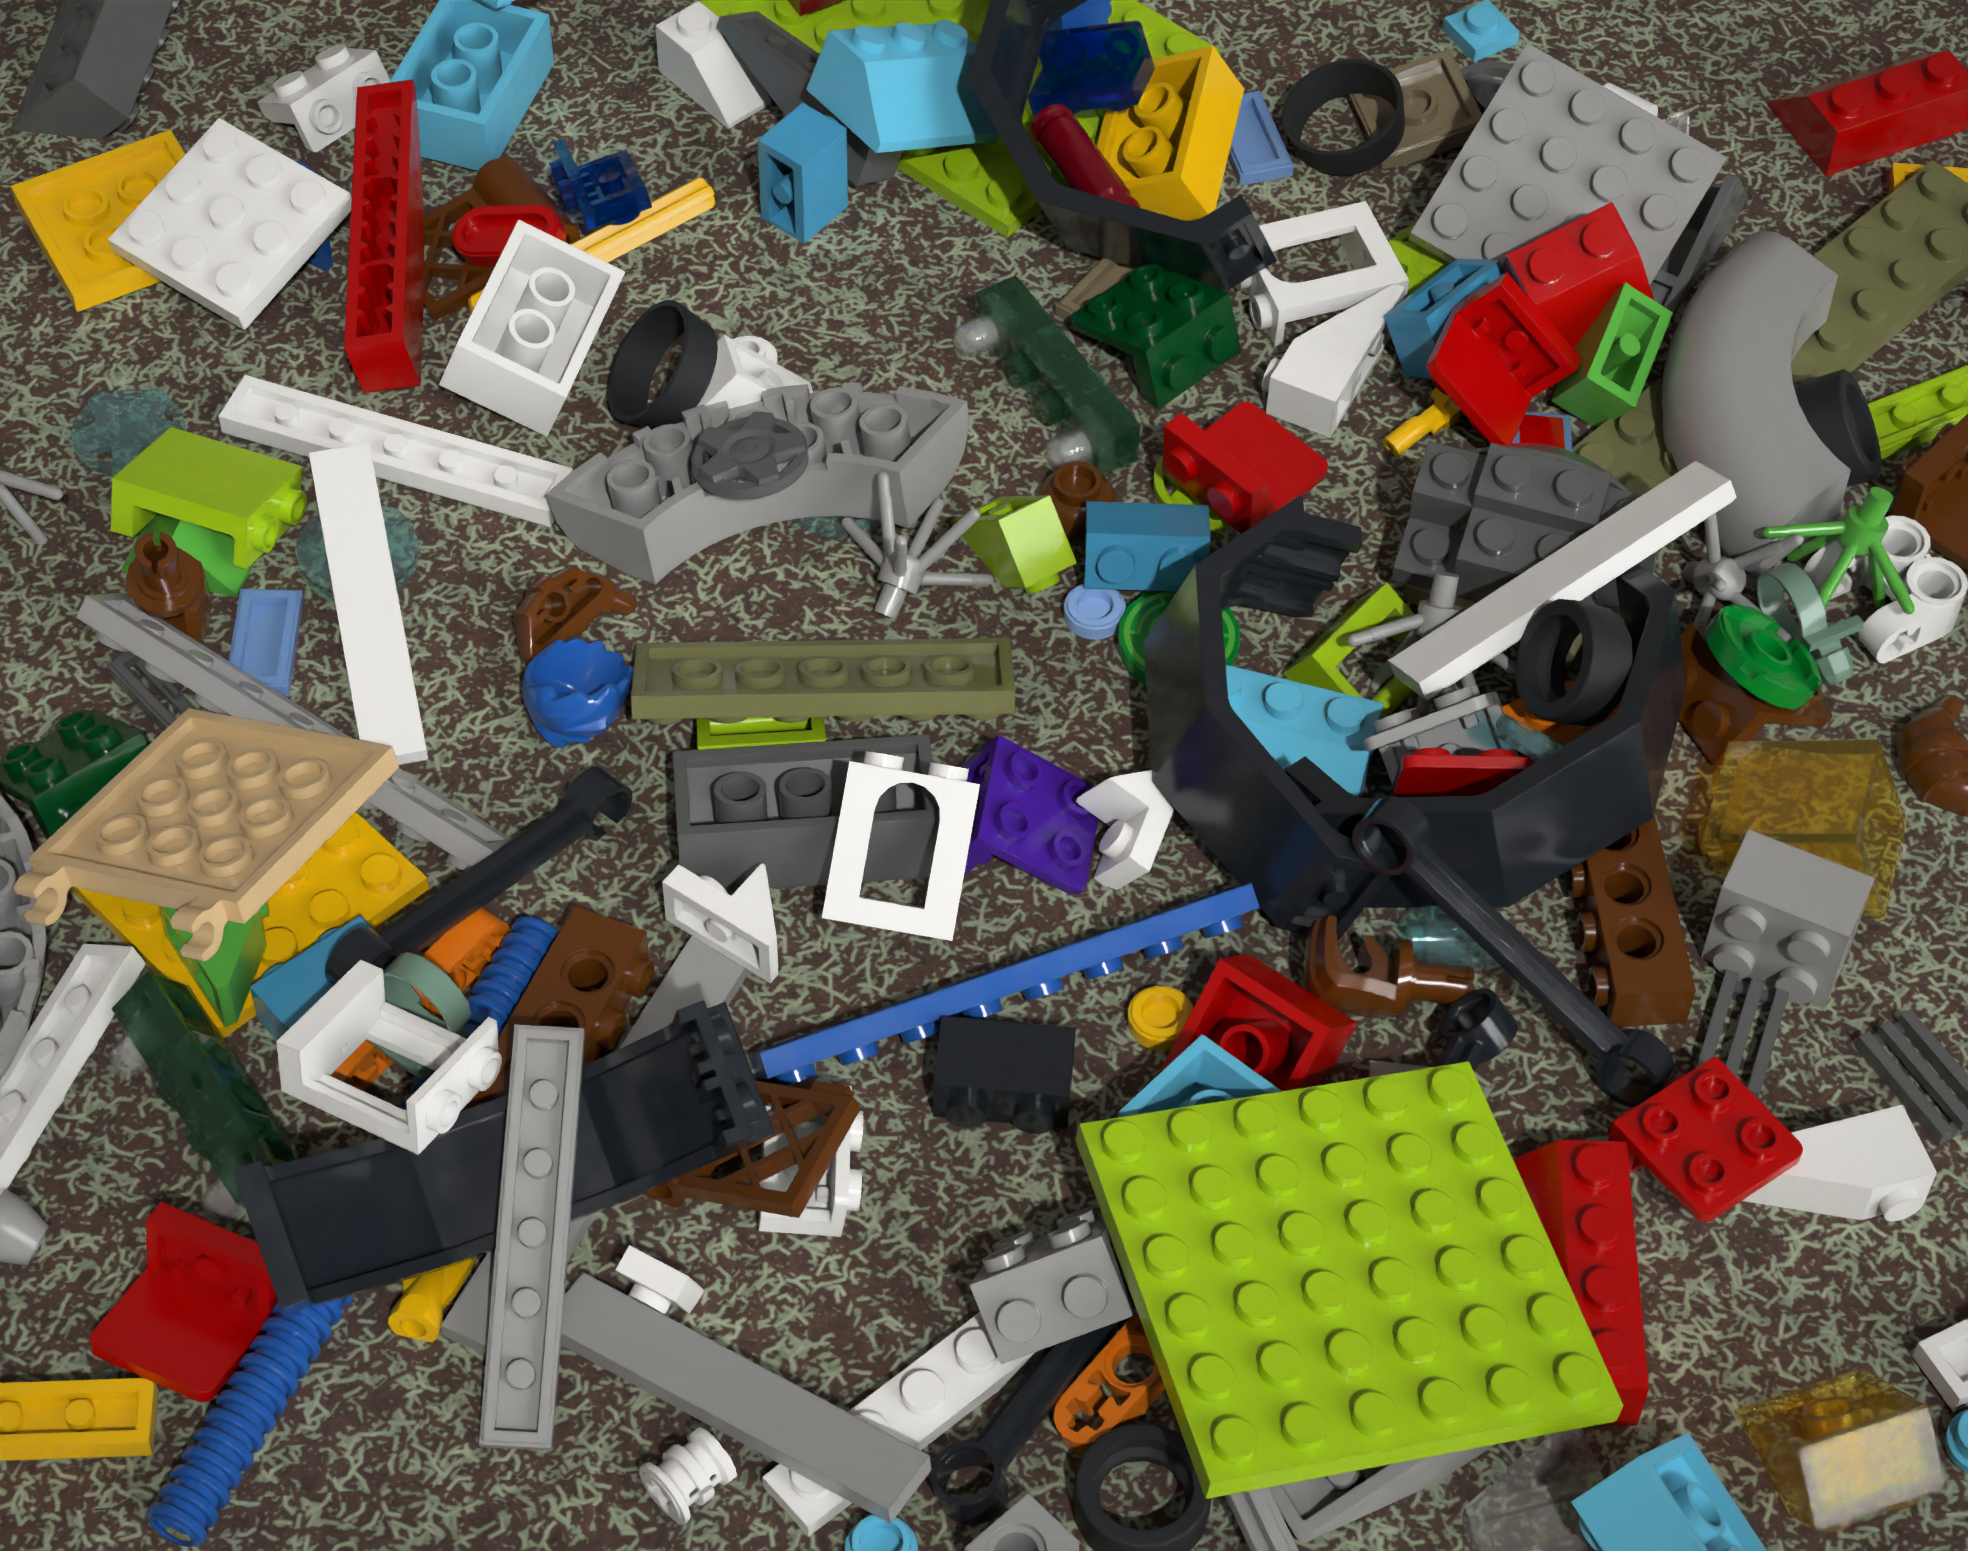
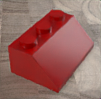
[1767,50,1968,177]

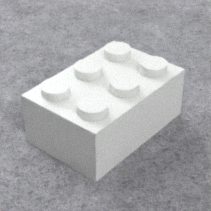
[439,219,625,437]

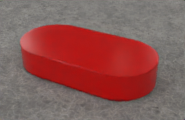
[452,205,566,267]

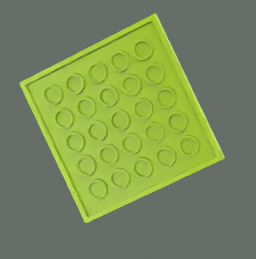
[1075,1061,1624,1499]

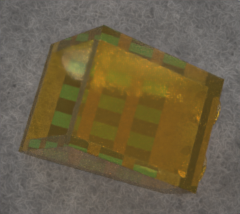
[1698,739,1908,922]

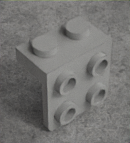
[1363,685,1521,785]
[969,1206,1136,1364]

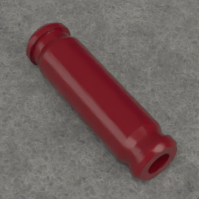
[1031,104,1141,208]

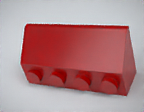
[1513,1140,1649,1426]

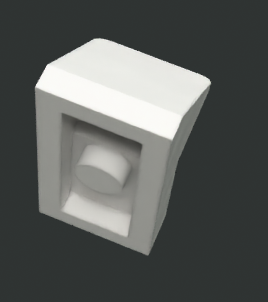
[1076,770,1174,890]
[662,863,778,983]

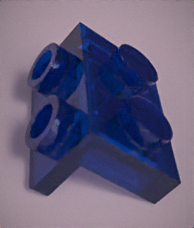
[1027,20,1155,116]
[549,139,652,230]

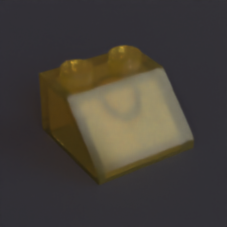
[1734,1368,1945,1532]

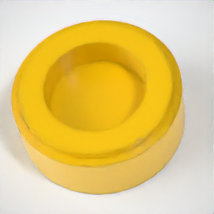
[1127,986,1193,1050]

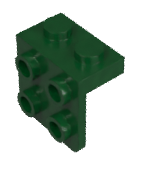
[1071,264,1241,409]
[0,709,148,840]

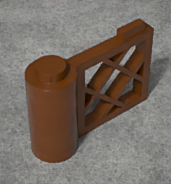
[423,157,580,321]
[642,1081,860,1218]

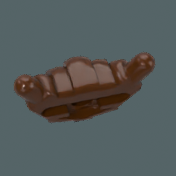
[513,566,637,669]
[1894,695,1968,817]

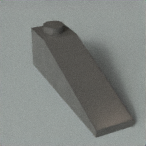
[717,11,903,186]

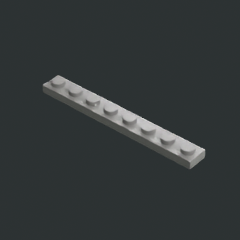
[76,593,512,872]

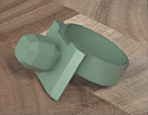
[1756,562,1864,686]
[366,952,471,1080]

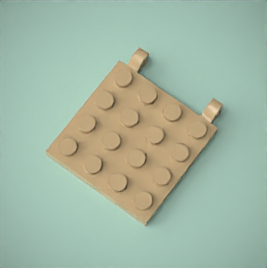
[13,708,399,961]

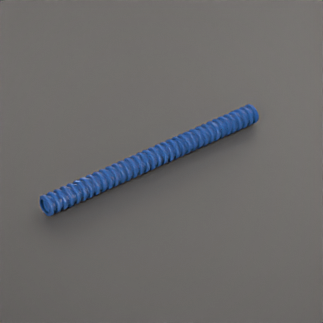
[146,916,559,1547]

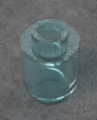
[1406,906,1502,971]

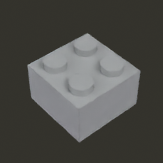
[1701,829,1875,1008]

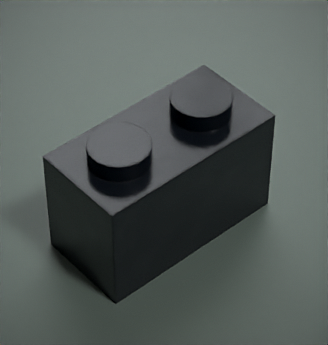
[933,1016,1076,1134]

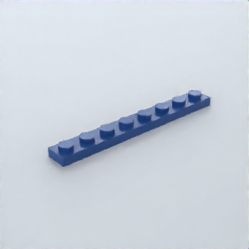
[748,883,1260,1086]

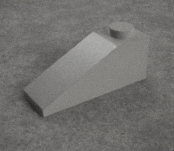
[1269,1444,1496,1544]

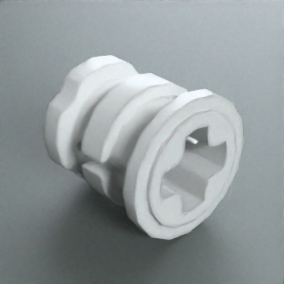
[639,1427,737,1525]

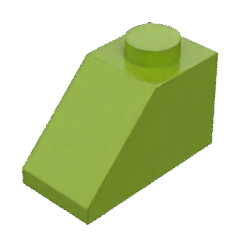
[950,495,1077,594]

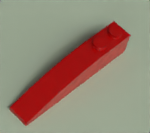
[344,79,424,393]

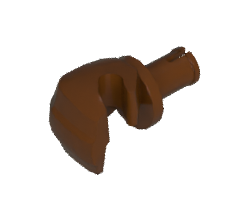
[125,532,211,645]
[1304,915,1475,1020]

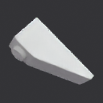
[1262,283,1405,438]
[1742,1105,1937,1221]

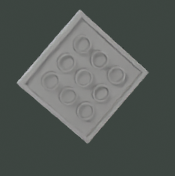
[1408,43,1727,285]

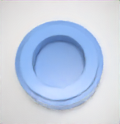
[1064,584,1126,640]

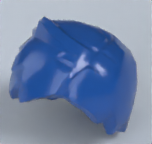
[521,636,633,748]

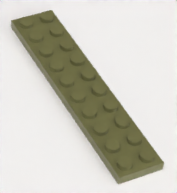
[1572,160,1968,495]

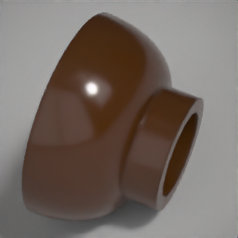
[1035,461,1119,540]

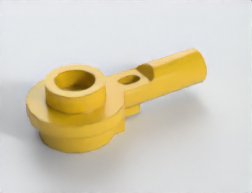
[1382,388,1465,457]

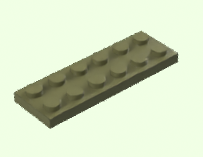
[631,638,1015,725]

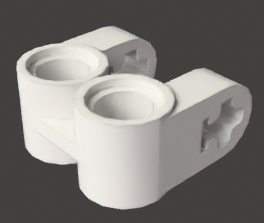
[1804,515,1968,663]

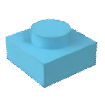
[1442,0,1520,62]

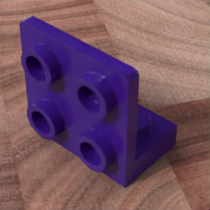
[960,735,1098,894]

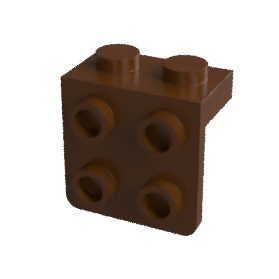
[1891,414,1968,571]
[1679,623,1832,766]

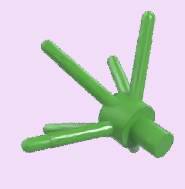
[1762,487,1915,614]

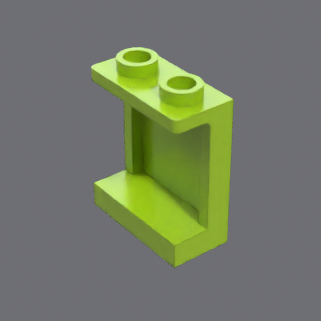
[110,427,307,570]

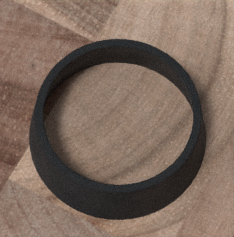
[1282,59,1405,176]
[608,300,718,430]

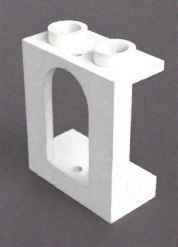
[1234,201,1409,346]
[822,751,980,941]
[276,960,502,1155]

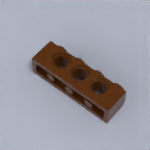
[1565,813,1696,1027]
[460,906,655,1112]

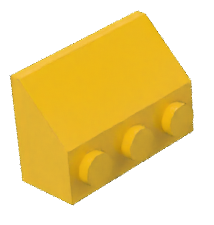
[1097,46,1244,221]

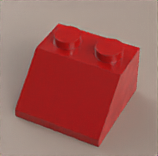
[1502,202,1654,348]
[1159,954,1358,1091]

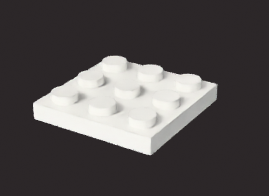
[108,118,352,330]

